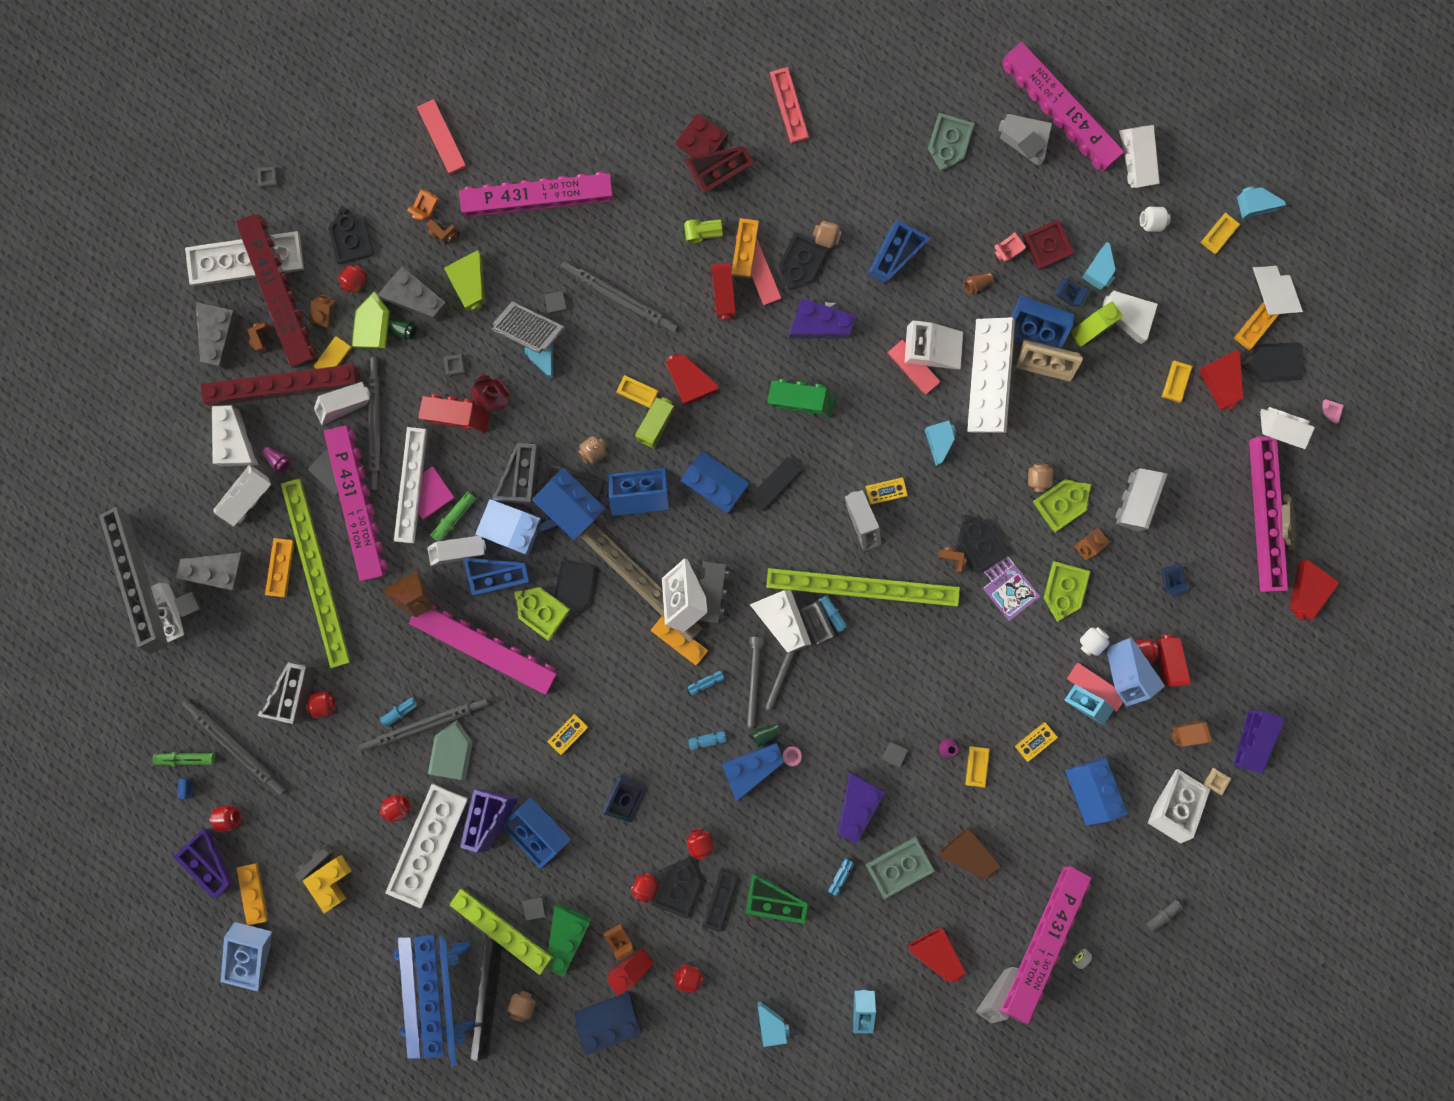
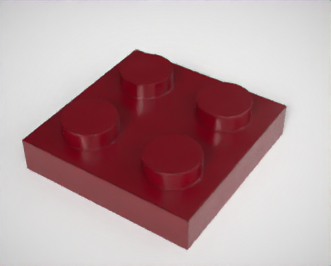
[675,113,728,157]
[1023,219,1074,270]

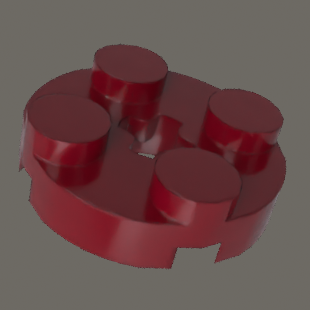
[470,375,510,412]

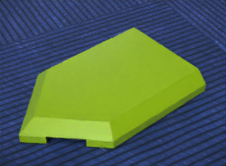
[352,292,390,349]
[1033,480,1091,532]
[1044,561,1091,622]
[514,587,571,641]

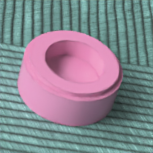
[782,746,802,766]

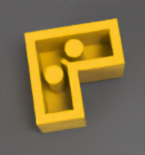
[303,855,352,913]

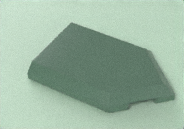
[928,113,975,172]
[428,720,473,780]

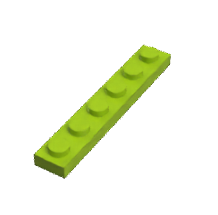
[450,888,553,975]

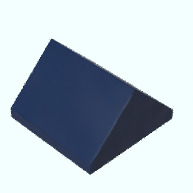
[602,775,647,823]

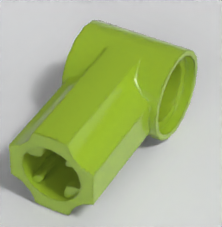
[684,220,723,243]

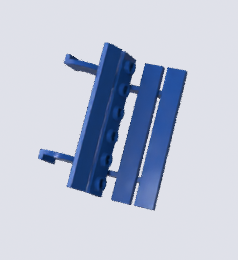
[394,935,476,1067]

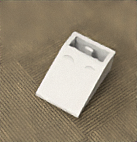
[904,321,963,370]
[1260,407,1315,449]
[151,583,184,643]

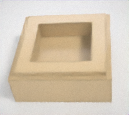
[1203,768,1231,795]

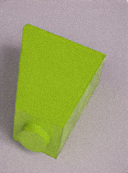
[444,250,485,312]
[1070,301,1124,347]
[635,397,674,449]

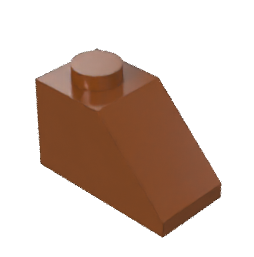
[1171,720,1212,747]

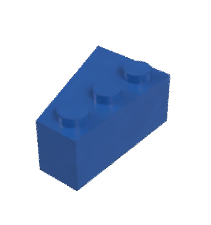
[867,220,931,283]
[464,558,532,596]
[722,742,784,801]

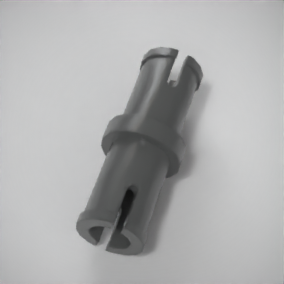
[1145,900,1184,934]

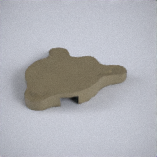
[1282,494,1296,550]

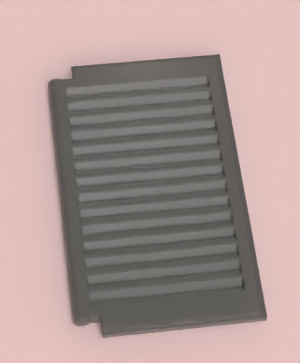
[492,301,565,354]

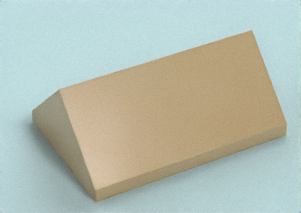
[1015,339,1083,381]

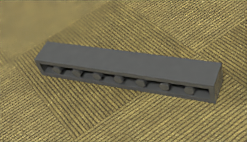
[99,507,168,654]

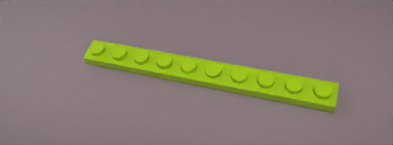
[281,479,351,668]
[766,568,960,607]

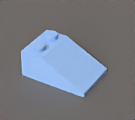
[476,499,542,556]
[221,922,272,991]

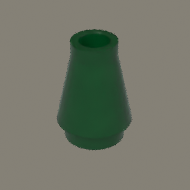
[388,319,417,340]
[751,724,781,747]

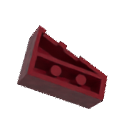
[683,146,753,192]

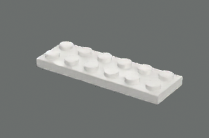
[185,231,304,286]
[967,318,1015,433]
[385,784,468,908]

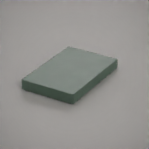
[865,836,935,900]

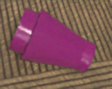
[262,446,291,473]
[939,739,958,758]

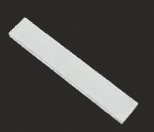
[394,427,428,544]

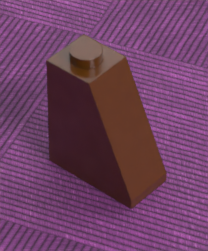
[383,571,433,618]
[937,828,1000,879]

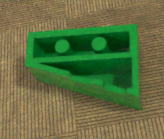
[767,379,835,419]
[745,874,808,924]
[546,902,592,977]

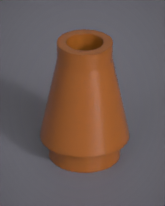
[964,272,994,295]

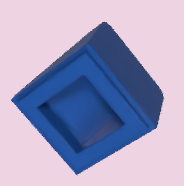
[178,778,193,799]

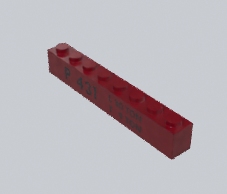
[235,213,317,368]
[201,364,360,407]

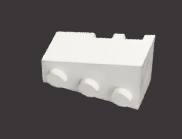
[1119,125,1159,188]
[212,406,258,466]
[213,464,271,526]
[750,590,811,652]

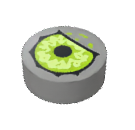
[1073,949,1092,969]

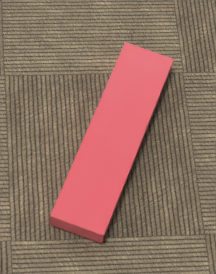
[770,67,809,144]
[417,99,466,175]
[736,236,781,307]

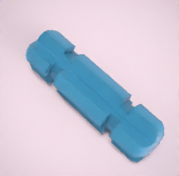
[688,671,725,695]
[689,731,727,750]
[829,858,854,896]

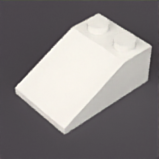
[662,558,707,632]
[1148,769,1210,844]

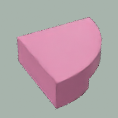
[1323,399,1344,424]

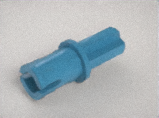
[818,595,847,632]
[380,698,418,728]

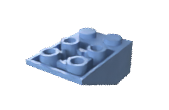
[1106,637,1165,707]

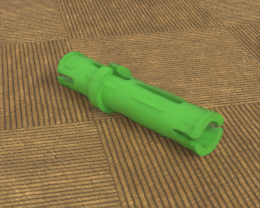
[430,491,476,542]
[153,752,215,767]

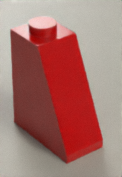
[711,263,735,321]
[1199,349,1243,410]
[665,354,719,406]
[1289,560,1339,621]
[1155,634,1190,686]
[907,927,966,983]
[607,947,654,996]

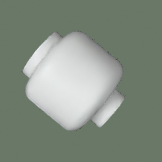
[1140,207,1170,232]
[1080,627,1109,656]

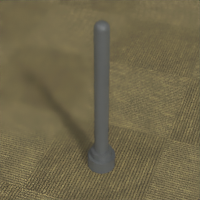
[765,626,809,711]
[747,636,765,729]

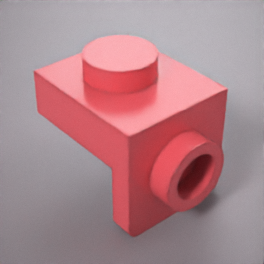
[994,232,1027,262]

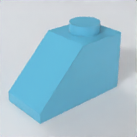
[1237,187,1286,219]
[1082,242,1115,290]
[525,343,553,378]
[925,421,956,466]
[1065,685,1114,725]
[853,990,876,1033]
[758,1002,790,1047]

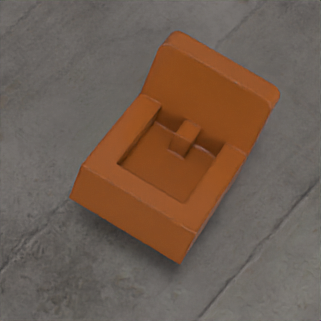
[426,219,458,245]
[309,295,336,327]
[247,322,272,354]
[1074,528,1110,560]
[938,547,966,573]
[604,924,634,961]

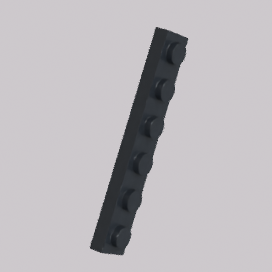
[471,939,502,1061]

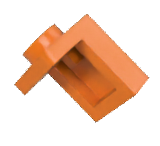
[407,189,439,221]

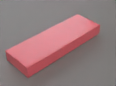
[888,340,940,395]
[1067,663,1123,712]

